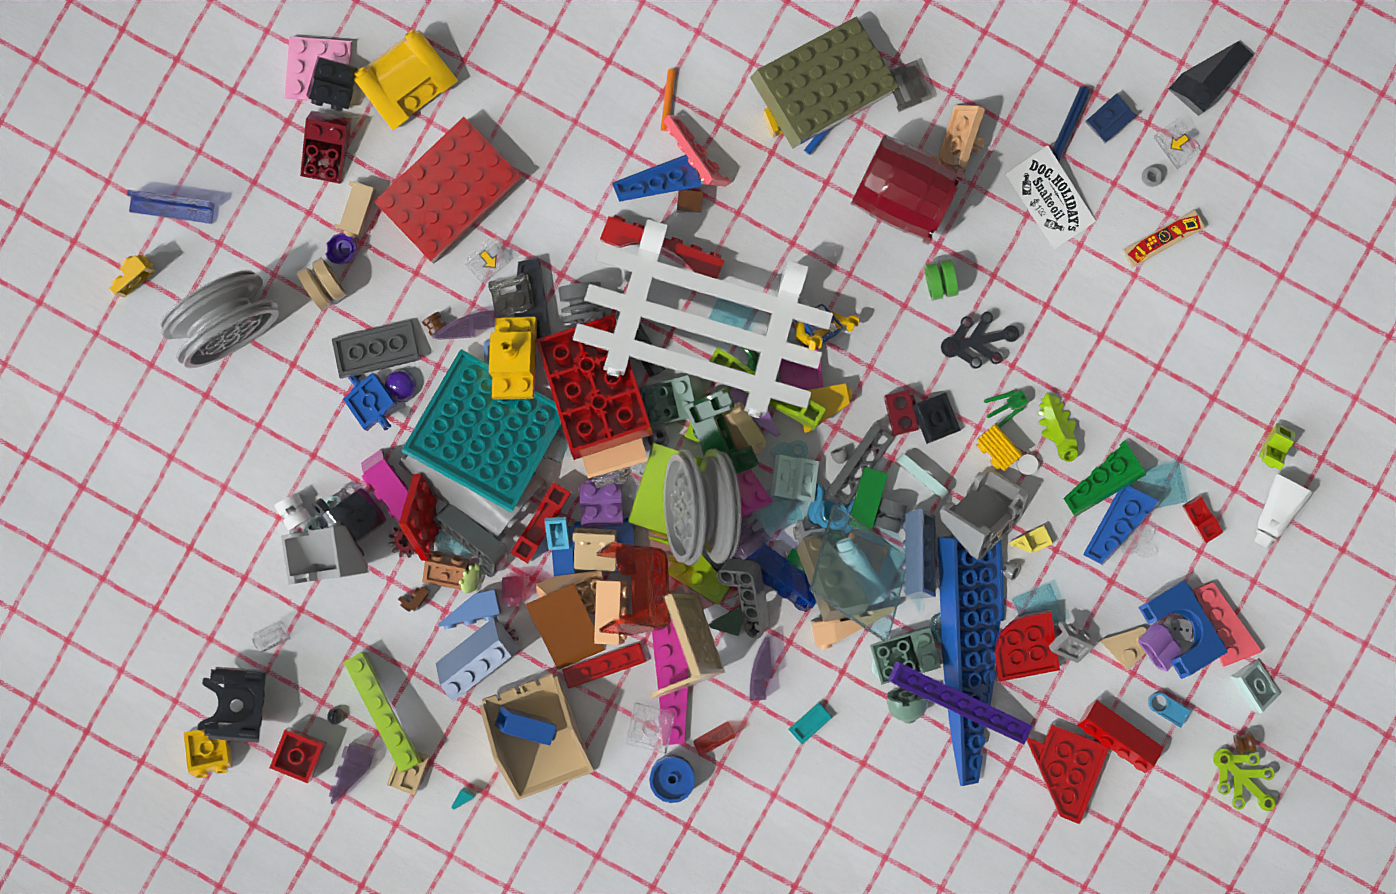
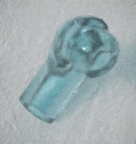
[929,613,942,644]

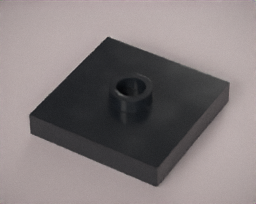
[912,392,961,444]

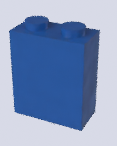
[494,705,557,746]

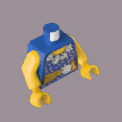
[794,299,859,351]

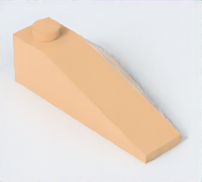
[811,606,894,649]

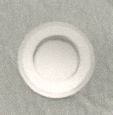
[1017,454,1038,475]

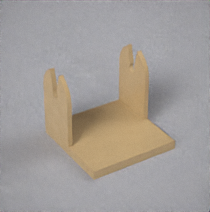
[625,594,725,698]

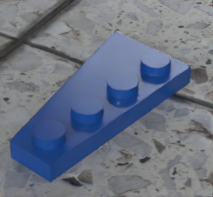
[612,155,702,202]
[1083,486,1160,565]

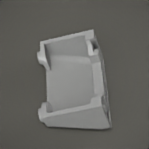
[940,467,1029,560]
[281,522,369,585]

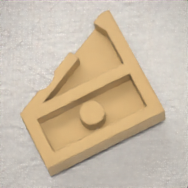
[1100,626,1147,670]

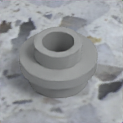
[1142,166,1163,187]

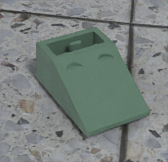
[638,375,705,427]
[870,626,941,685]

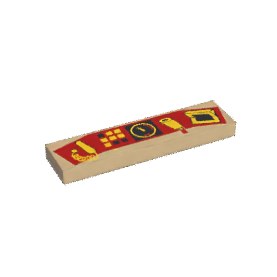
[1122,210,1205,268]

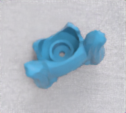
[807,483,854,534]

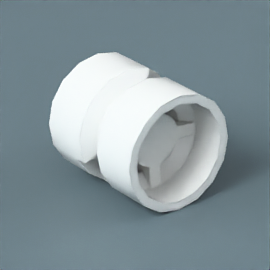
[274,493,312,531]

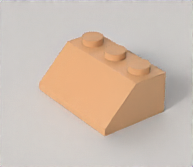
[582,438,648,478]
[594,580,629,645]

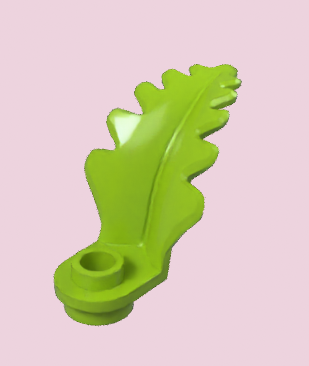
[1038,392,1078,462]

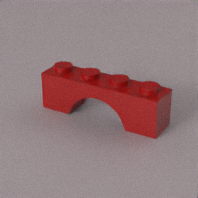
[510,482,572,564]

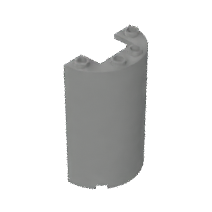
[399,455,546,542]

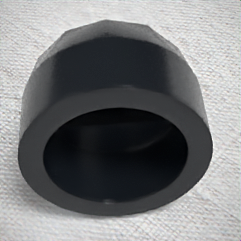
[327,707,344,725]

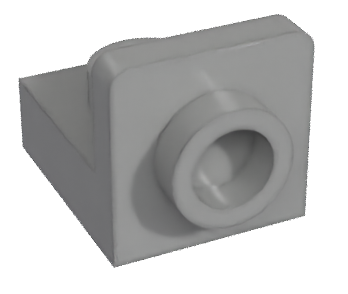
[793,520,826,544]

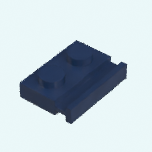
[1085,93,1136,143]

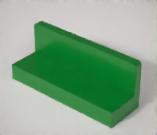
[847,467,888,533]

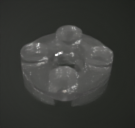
[591,466,632,487]

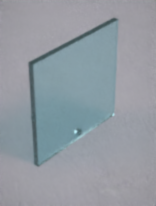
[809,505,906,643]

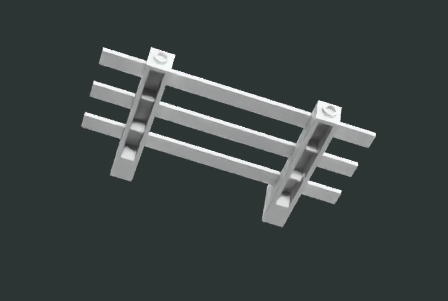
[573,219,833,418]

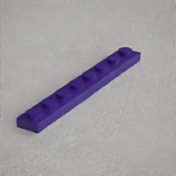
[888,662,1032,745]

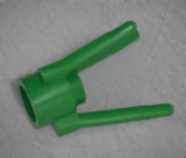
[984,390,1028,428]

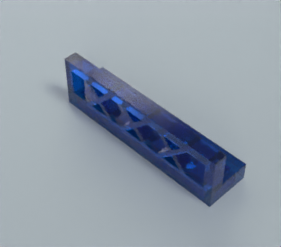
[127,190,215,224]

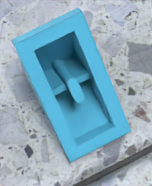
[545,517,569,550]

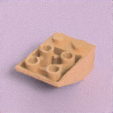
[536,570,603,614]

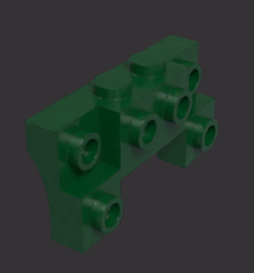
[684,387,759,474]

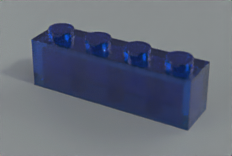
[742,539,816,612]

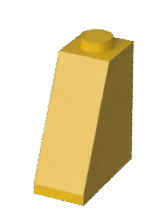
[802,383,852,433]

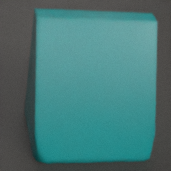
[451,788,476,810]

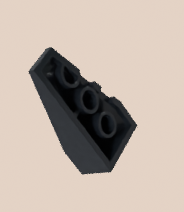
[1168,41,1254,116]

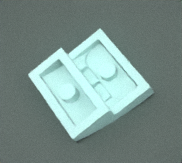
[770,455,819,502]

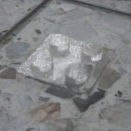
[626,703,675,754]

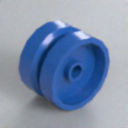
[649,754,695,803]

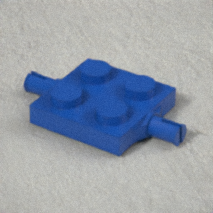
[343,372,398,431]

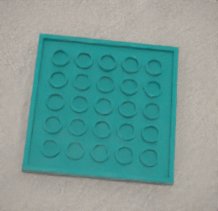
[401,349,561,513]

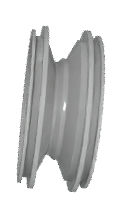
[160,270,279,368]
[664,449,741,565]

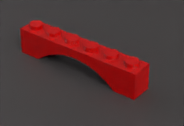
[600,215,724,279]

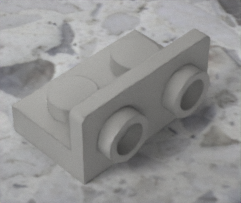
[1049,621,1095,663]

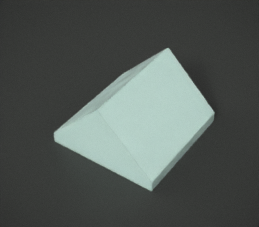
[1231,659,1280,714]

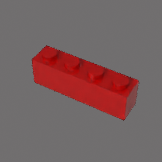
[1078,700,1164,773]

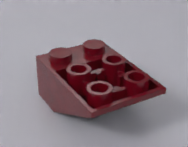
[300,111,352,184]

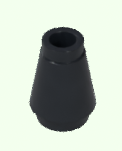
[648,428,669,447]

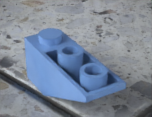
[438,589,501,629]

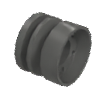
[558,282,605,325]

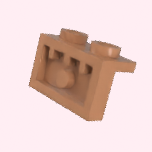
[422,551,469,590]

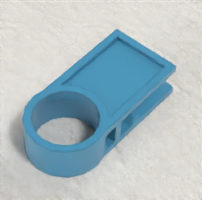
[1148,692,1191,728]

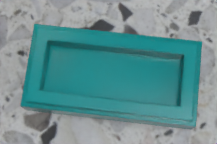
[788,701,833,744]

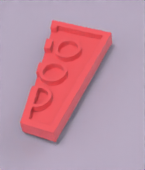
[663,115,732,187]

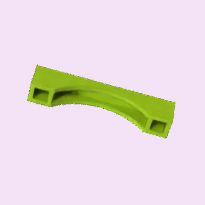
[709,347,826,430]
[343,652,422,773]

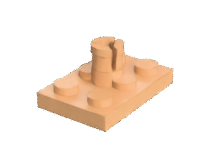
[938,105,985,168]

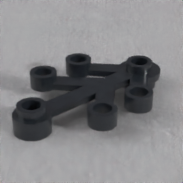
[941,312,1020,369]

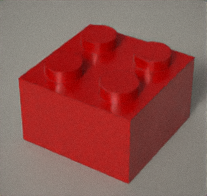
[269,727,327,784]

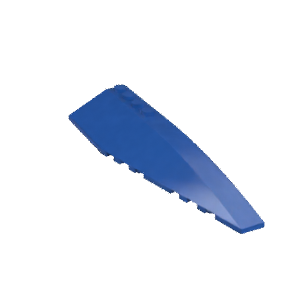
[938,535,1005,786]

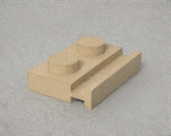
[387,751,430,795]

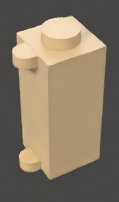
[334,181,377,238]
[722,402,767,455]

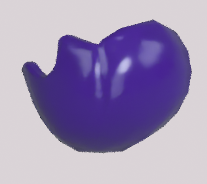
[325,233,357,265]
[385,369,417,402]

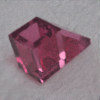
[501,576,525,607]

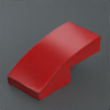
[1182,495,1224,543]

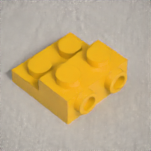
[109,253,156,298]
[183,730,233,778]

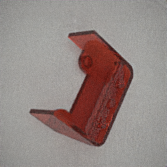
[596,542,671,635]

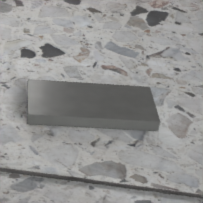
[332,320,421,379]

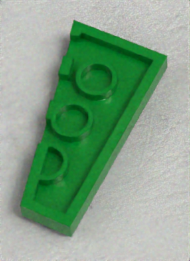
[1063,440,1147,517]

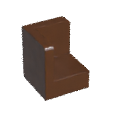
[677,190,703,213]

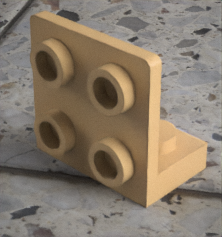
[573,528,617,571]

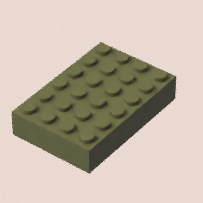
[750,16,899,148]

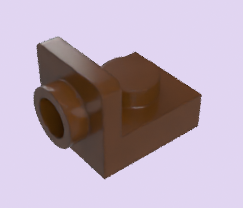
[398,586,431,612]

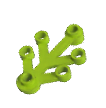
[1213,748,1276,811]

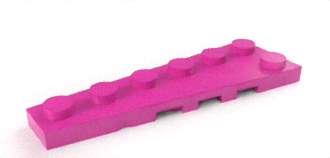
[651,620,689,745]

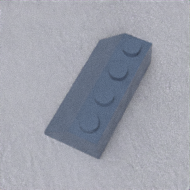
[903,509,936,598]
[435,617,520,702]

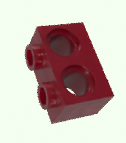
[883,390,919,436]

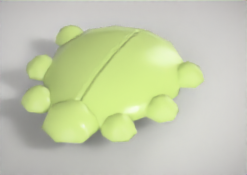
[459,563,483,593]

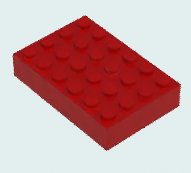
[374,116,522,264]
[535,314,653,460]

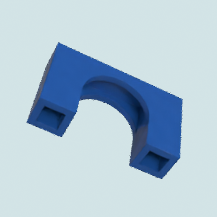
[552,517,637,576]
[1138,580,1228,679]

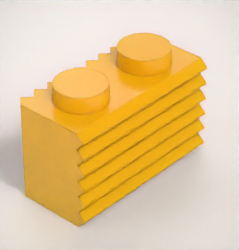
[976,422,1023,471]

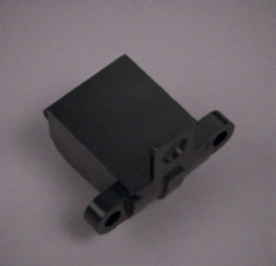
[312,488,387,557]

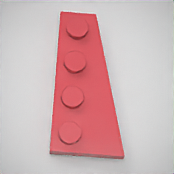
[1192,582,1262,667]

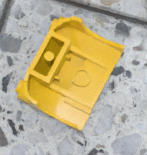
[354,29,458,130]

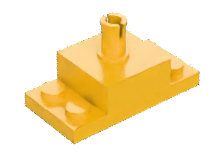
[489,317,537,400]

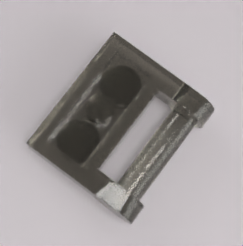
[890,60,933,112]
[488,272,535,318]

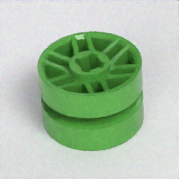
[924,259,958,301]

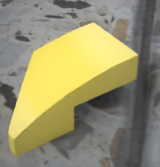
[1009,525,1053,553]

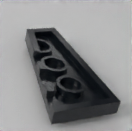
[514,258,551,339]

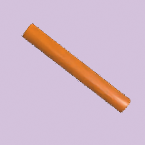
[660,69,676,132]

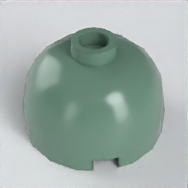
[887,687,928,723]

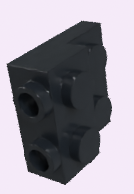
[306,56,358,112]

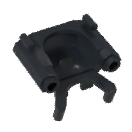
[197,667,266,743]

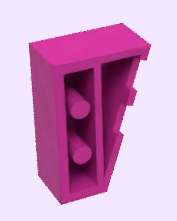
[361,449,409,521]

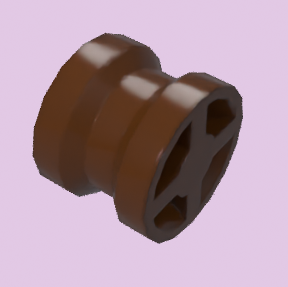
[422,311,448,336]
[1233,731,1256,755]

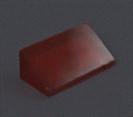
[693,721,736,756]

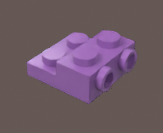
[579,478,623,528]

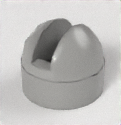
[830,447,848,464]
[1003,562,1020,581]

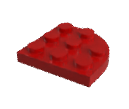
[399,474,439,561]
[994,610,1060,682]

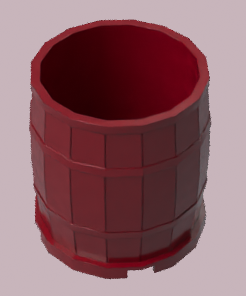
[850,134,966,245]

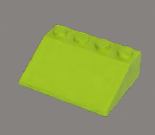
[628,443,702,534]

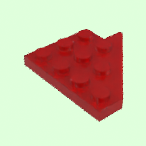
[1026,724,1109,824]

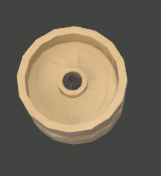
[297,257,346,311]

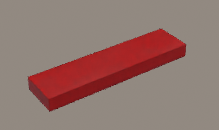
[562,642,646,689]

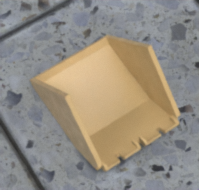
[479,673,594,800]

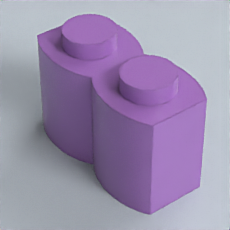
[1138,623,1183,672]

